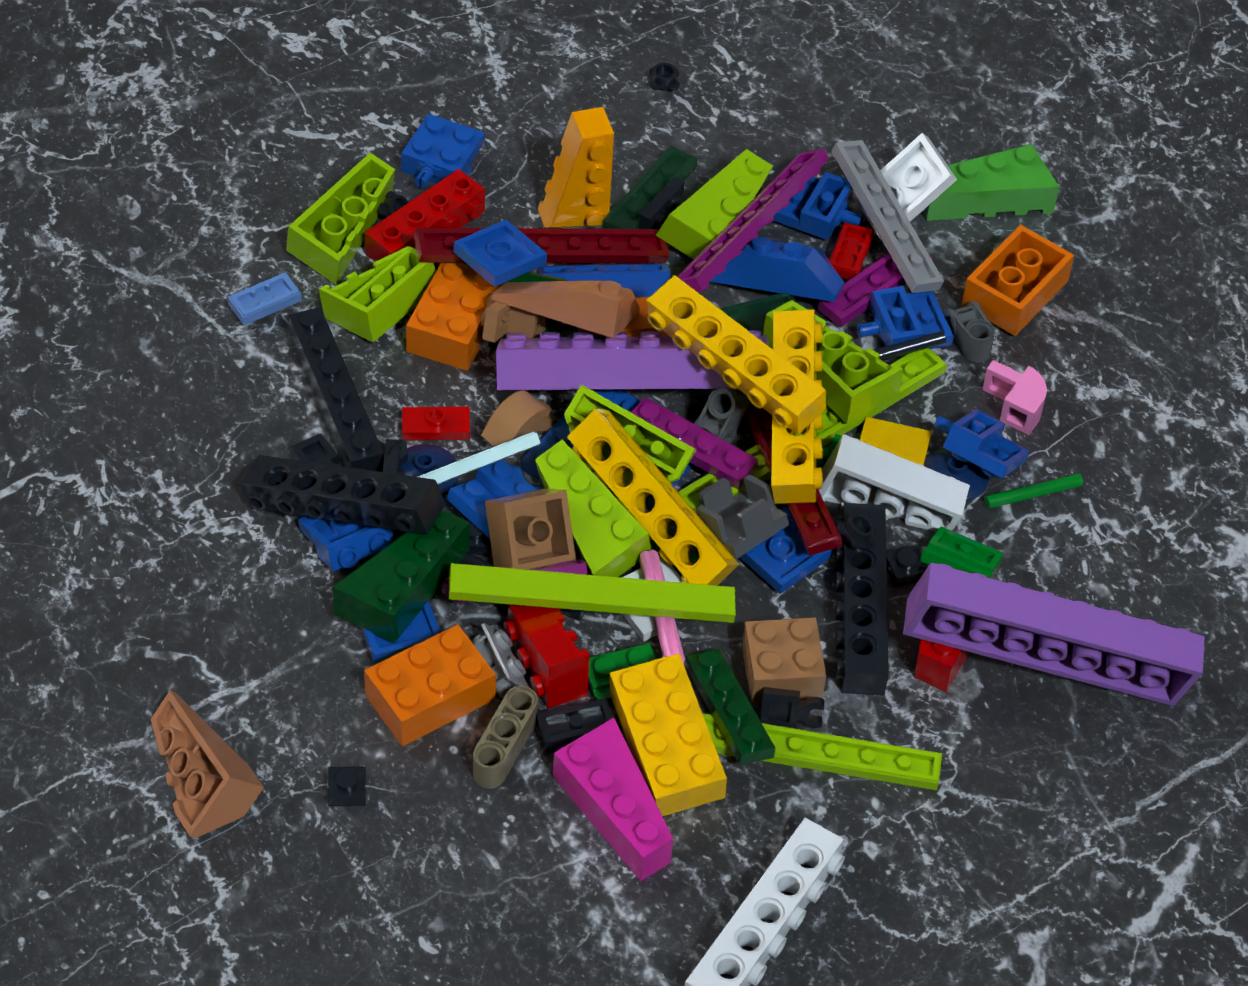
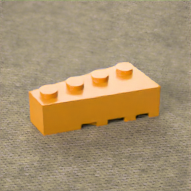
[538,107,614,227]

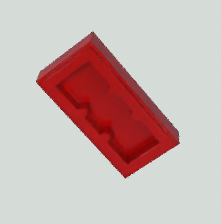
[829,222,875,280]
[402,406,470,441]

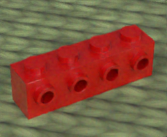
[365,169,485,262]

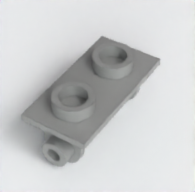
[473,623,528,698]

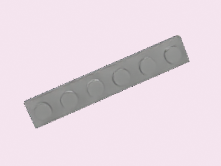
[831,140,944,293]

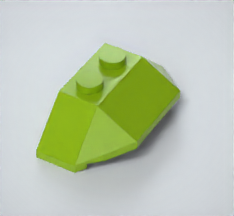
[564,385,696,486]

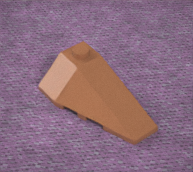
[491,281,640,338]
[150,691,264,838]

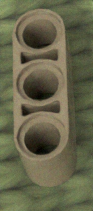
[473,686,538,789]

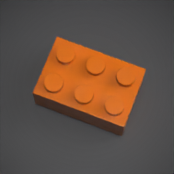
[962,224,1074,336]
[406,262,501,371]
[364,624,496,747]

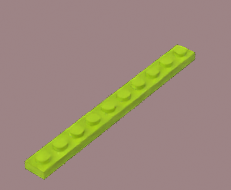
[679,348,947,514]

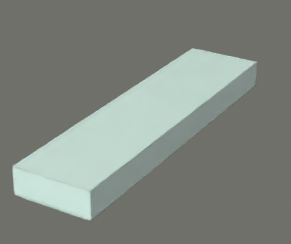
[418,432,541,485]

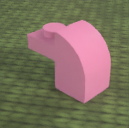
[982,360,1047,435]

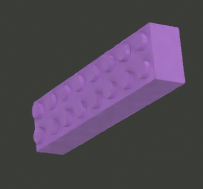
[496,330,769,390]
[903,563,1205,706]

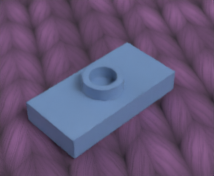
[228,272,302,326]

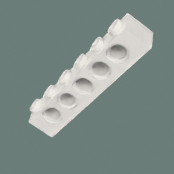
[685,818,845,986]

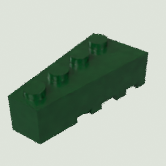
[332,510,470,644]

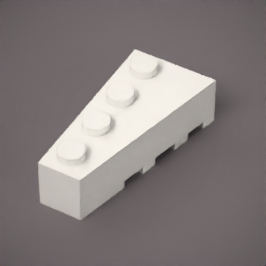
[818,434,970,532]

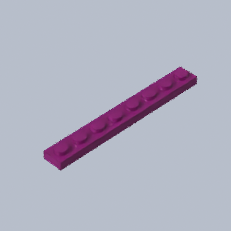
[677,148,829,293]

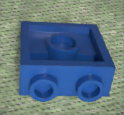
[446,460,542,539]
[298,516,395,571]

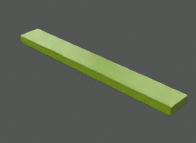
[449,563,736,623]
[702,713,943,790]

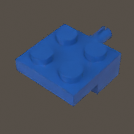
[401,113,485,189]
[773,172,864,240]
[856,286,954,349]
[934,409,1030,478]

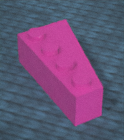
[553,718,673,881]

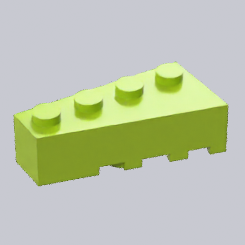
[656,149,773,259]
[286,152,395,285]
[763,300,903,424]
[535,440,651,577]

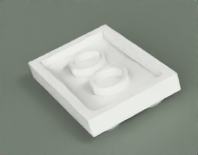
[852,133,957,240]

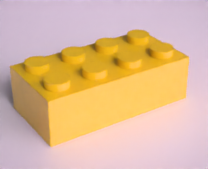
[610,653,727,817]

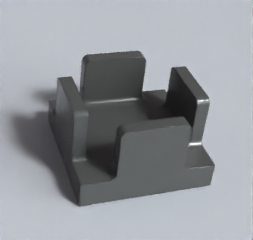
[696,475,789,559]

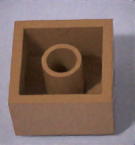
[485,488,576,570]
[742,617,826,705]

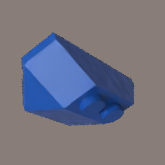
[710,237,844,302]
[537,264,670,298]

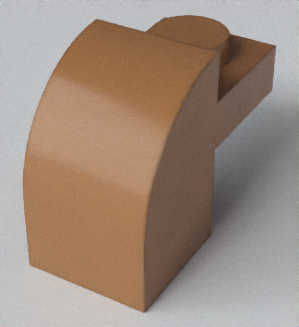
[481,292,548,342]
[481,390,560,454]

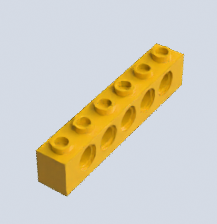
[646,275,826,435]
[771,310,823,504]
[567,409,740,586]

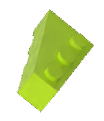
[319,246,436,342]

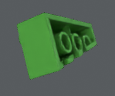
[922,144,1059,221]

